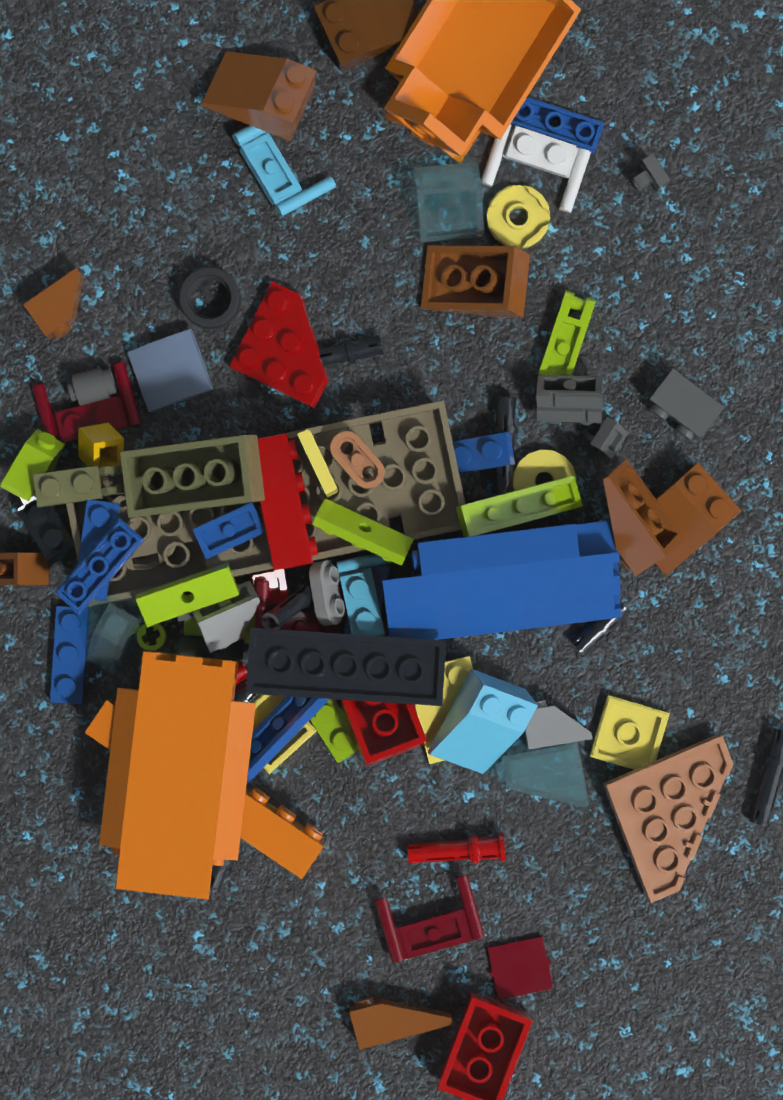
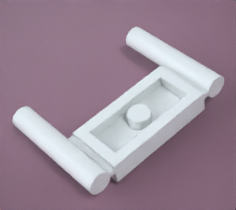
[480,125,591,213]

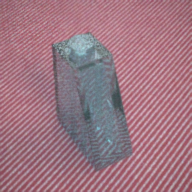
[86,603,144,675]
[495,742,589,807]

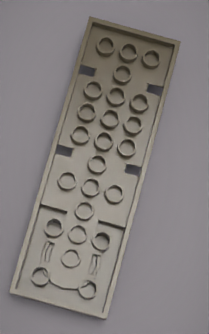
[66,401,465,607]

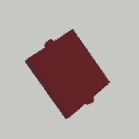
[487,936,553,1000]

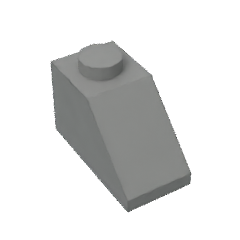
[192,580,260,653]
[524,700,593,749]

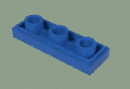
[510,97,605,154]
[54,518,145,614]

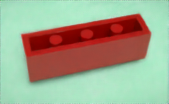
[258,433,319,571]

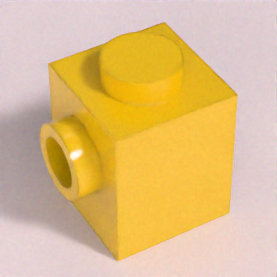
[78,423,124,468]

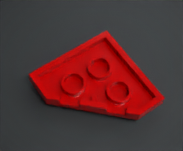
[229,281,329,409]

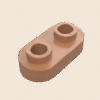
[330,431,385,489]

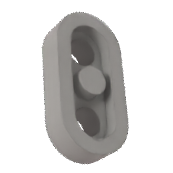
[309,560,345,626]

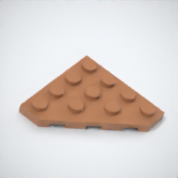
[603,734,733,903]

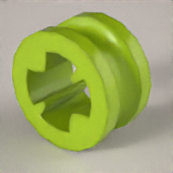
[137,623,167,651]

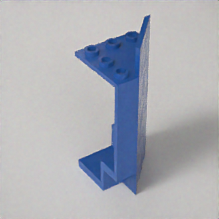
[383,520,622,640]

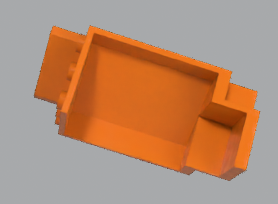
[384,0,581,164]
[99,651,256,900]

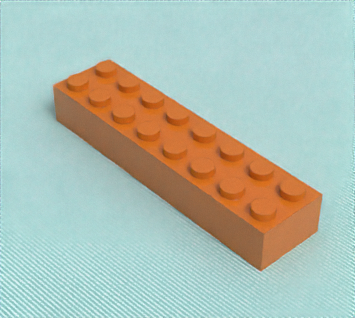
[85,698,325,879]

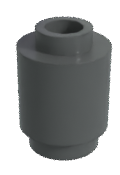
[67,367,117,406]

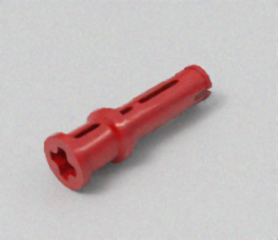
[408,833,506,864]

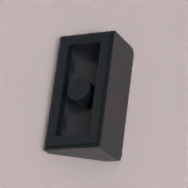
[178,634,244,660]

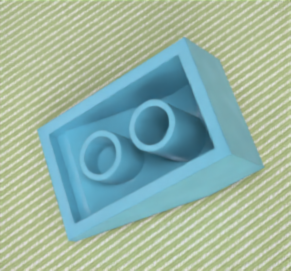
[428,669,538,774]

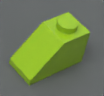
[0,429,65,502]

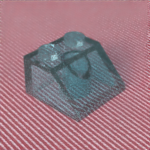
[414,162,484,242]

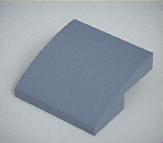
[127,329,213,412]

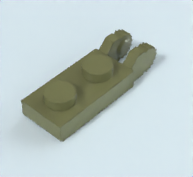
[33,465,125,507]

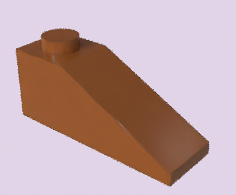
[349,996,453,1050]

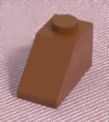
[23,268,84,339]
[0,553,50,586]

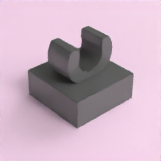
[632,154,670,192]
[585,417,629,459]

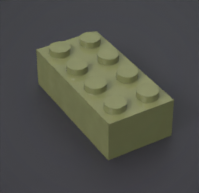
[120,435,265,518]

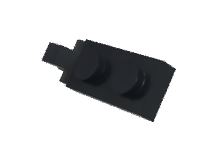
[15,494,76,566]

